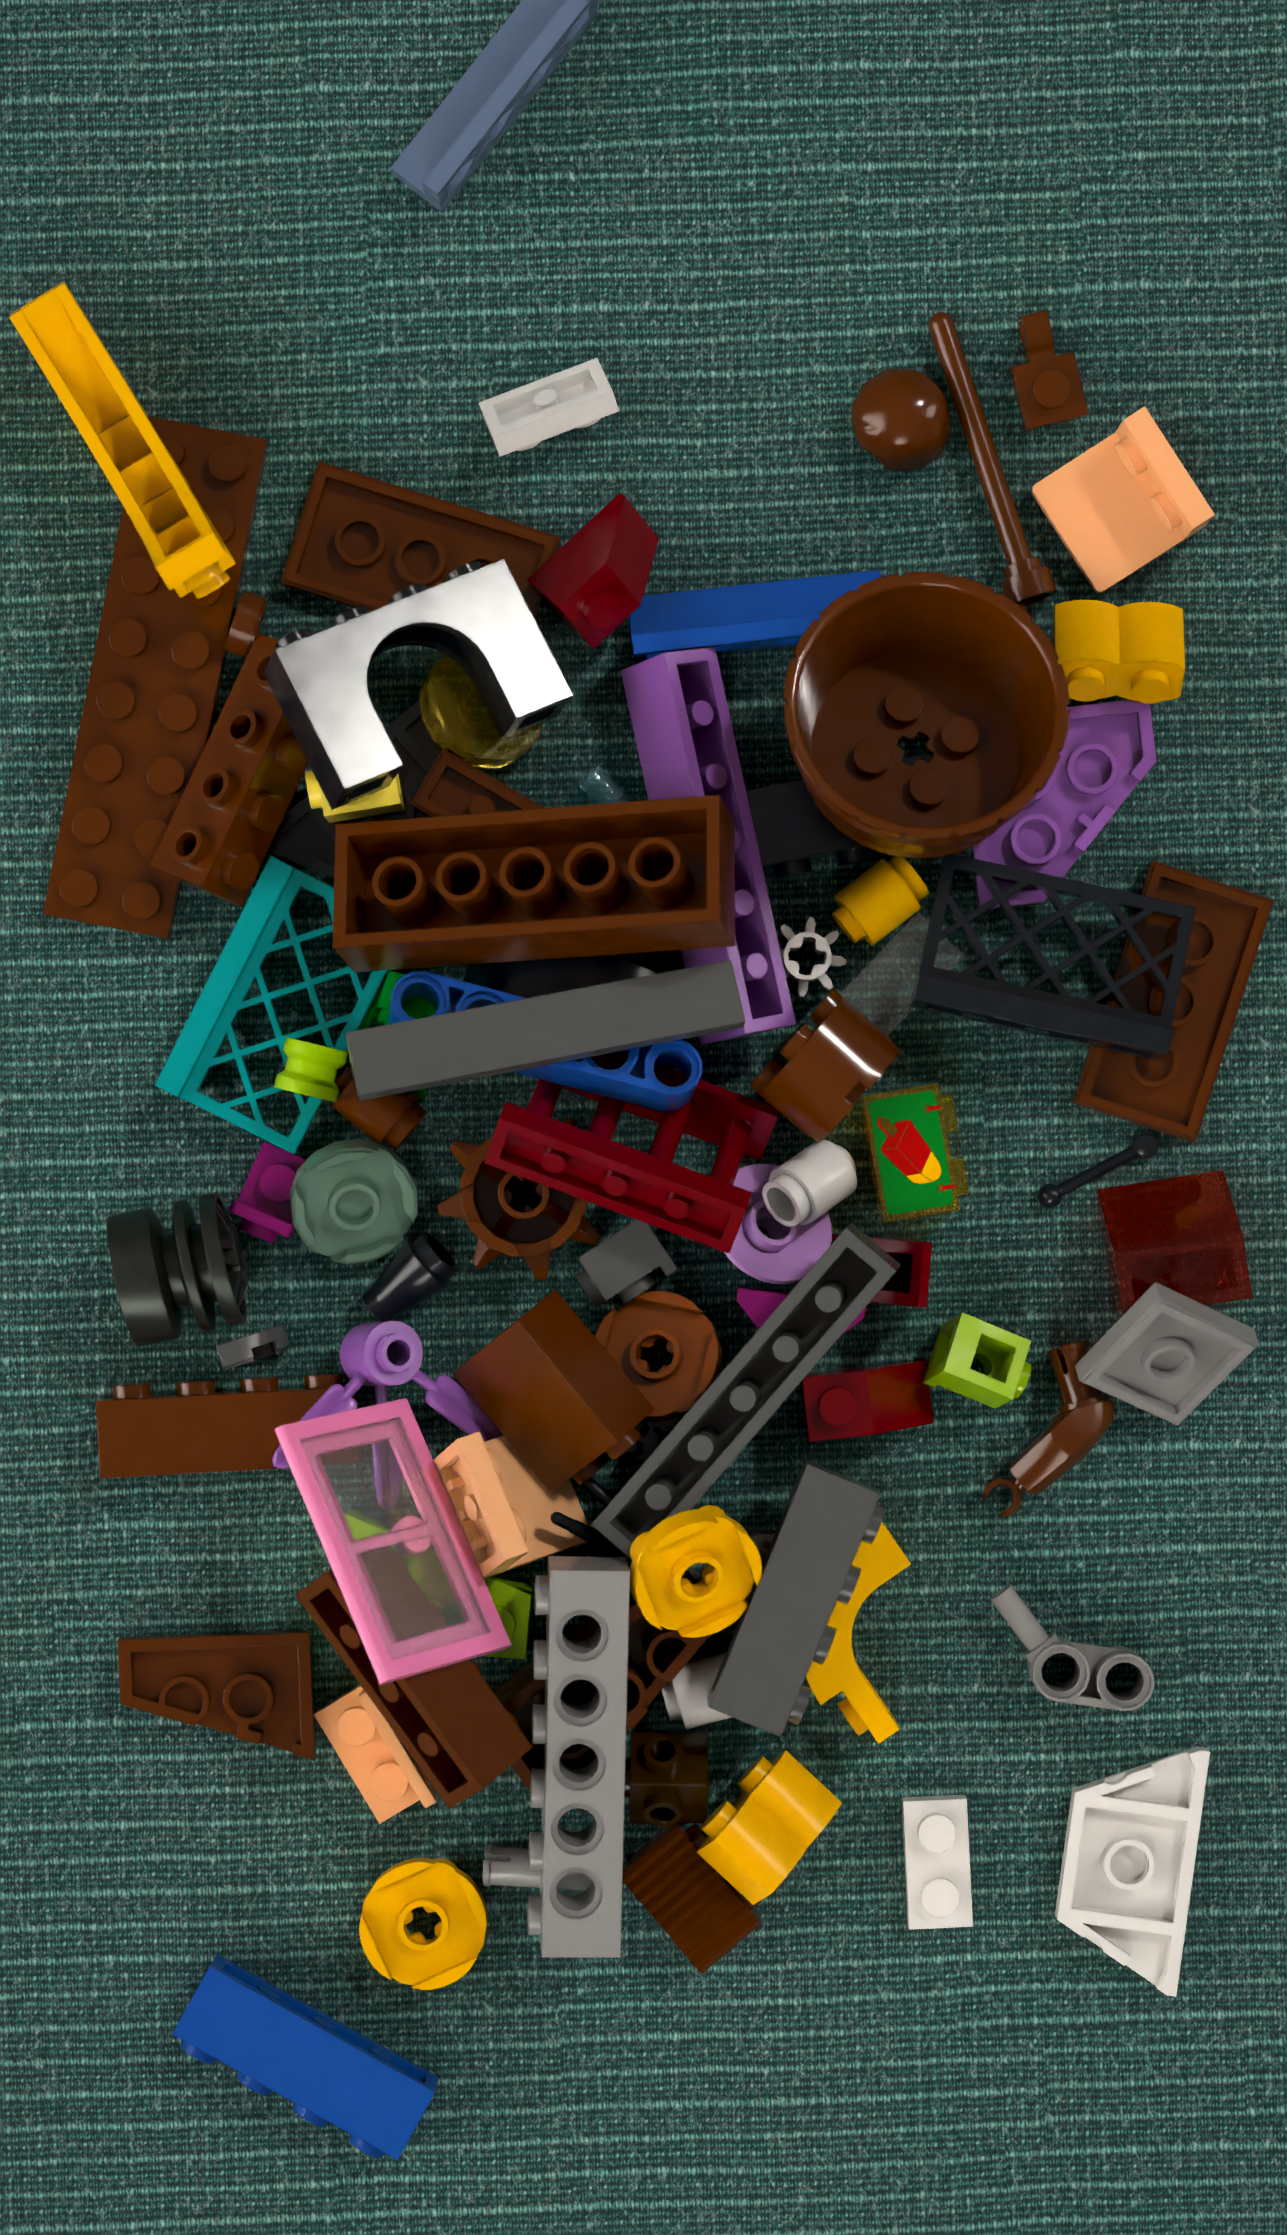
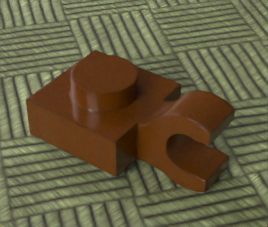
[1009,310,1089,433]

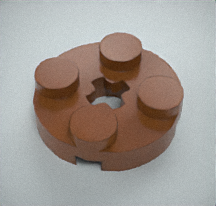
[595,1291,722,1422]

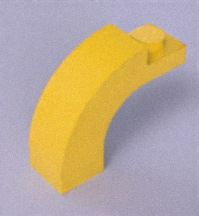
[806,1522,911,1744]

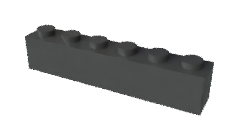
[591,1222,900,1560]

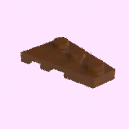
[118,1630,317,1761]

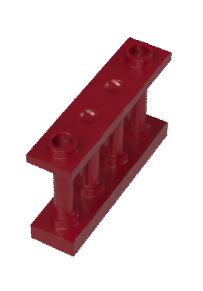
[485,1052,780,1253]

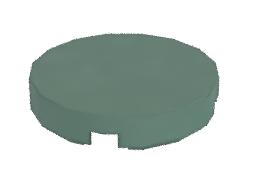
[289,1139,418,1265]

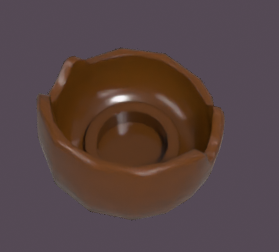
[851,368,952,471]

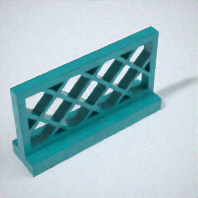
[155,856,388,1155]

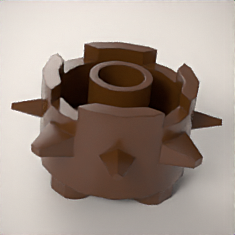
[437,1107,601,1280]

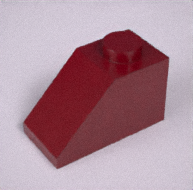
[527,493,659,649]
[800,1359,933,1442]

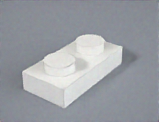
[479,358,619,457]
[901,1795,973,1930]

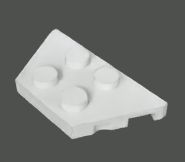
[1055,1747,1210,1997]

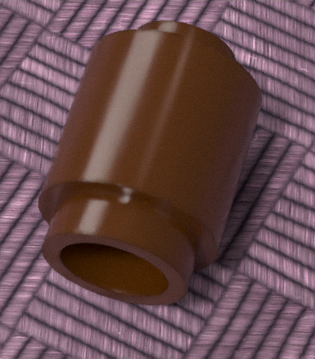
[332,1064,428,1151]

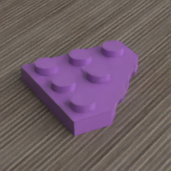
[971,700,1156,909]

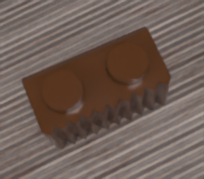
[622,1823,762,1974]

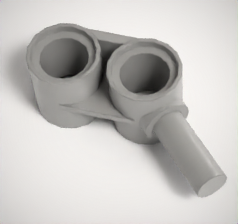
[990,1585,1154,1711]

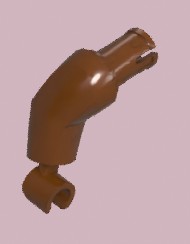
[983,1341,1114,1517]

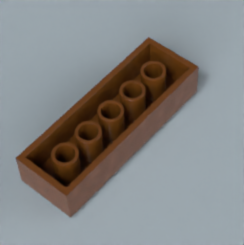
[333,795,735,972]

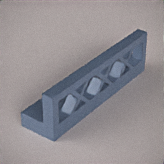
[391,0,598,213]

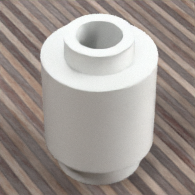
[762,1140,857,1227]
[662,1652,732,1730]

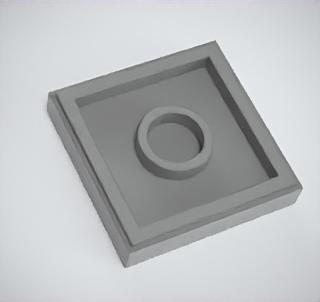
[1075,1282,1259,1426]

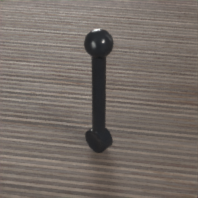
[1037,1133,1159,1208]

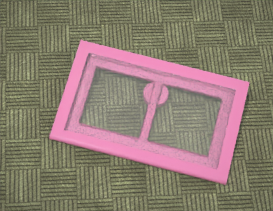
[274,1398,512,1685]

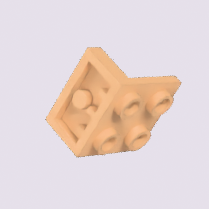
[1031,406,1215,594]
[433,1431,589,1579]
[314,1685,440,1824]

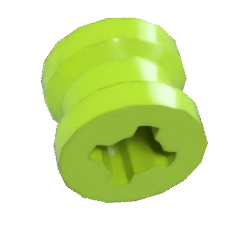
[274,1037,348,1102]

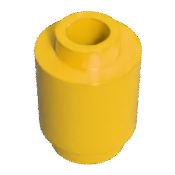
[832,856,930,946]

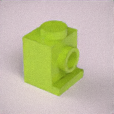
[923,1312,1031,1409]

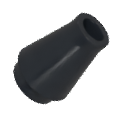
[362,1232,458,1322]

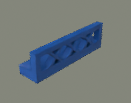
[629,570,881,664]

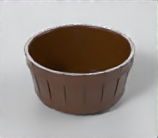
[784,571,1070,859]

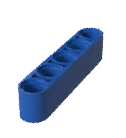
[389,971,702,1112]

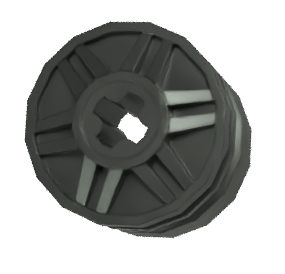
[107,1192,248,1347]

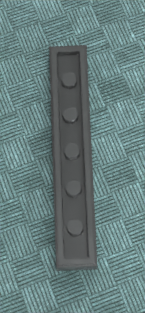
[345,960,746,1101]

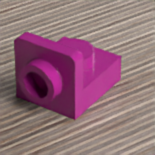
[229,1141,307,1243]

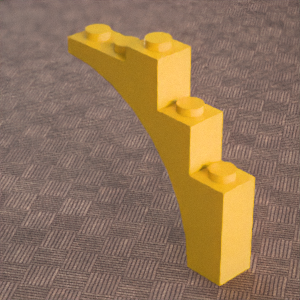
[9,281,236,599]

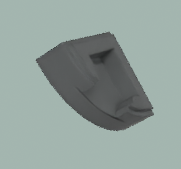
[216,1324,290,1369]

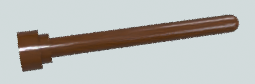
[928,312,1057,606]

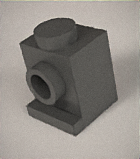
[575,1219,678,1307]

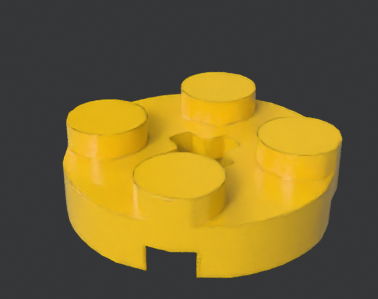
[630,1505,762,1638]
[359,1857,488,1990]

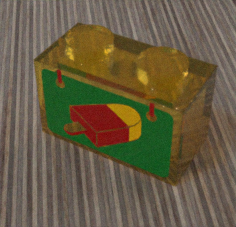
[859,1083,969,1223]

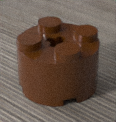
[749,989,901,1144]

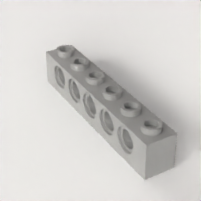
[527,1556,630,1958]

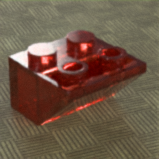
[1095,1170,1253,1317]

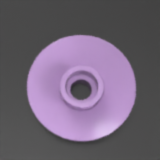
[723,1164,832,1284]

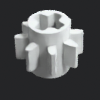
[780,917,847,998]

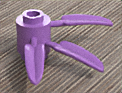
[272,1321,502,1511]

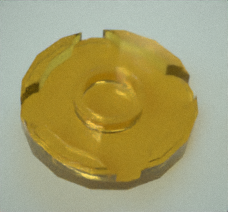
[419,654,544,769]

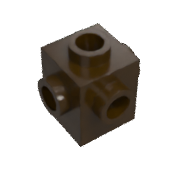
[624,1730,708,1826]

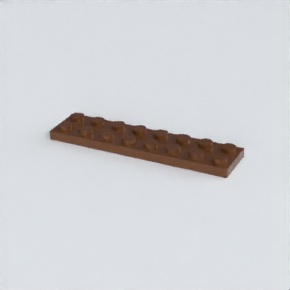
[43,416,269,940]

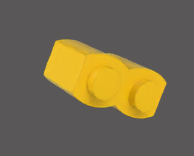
[1051,600,1185,704]
[697,1750,842,1905]

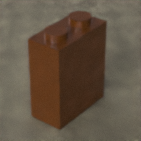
[453,1289,654,1492]

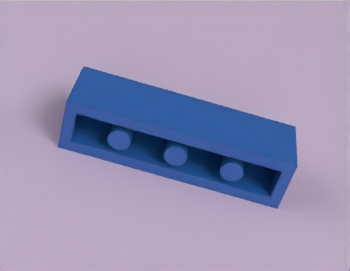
[172,1954,439,2160]

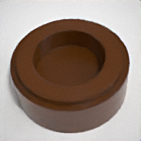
[224,590,268,658]

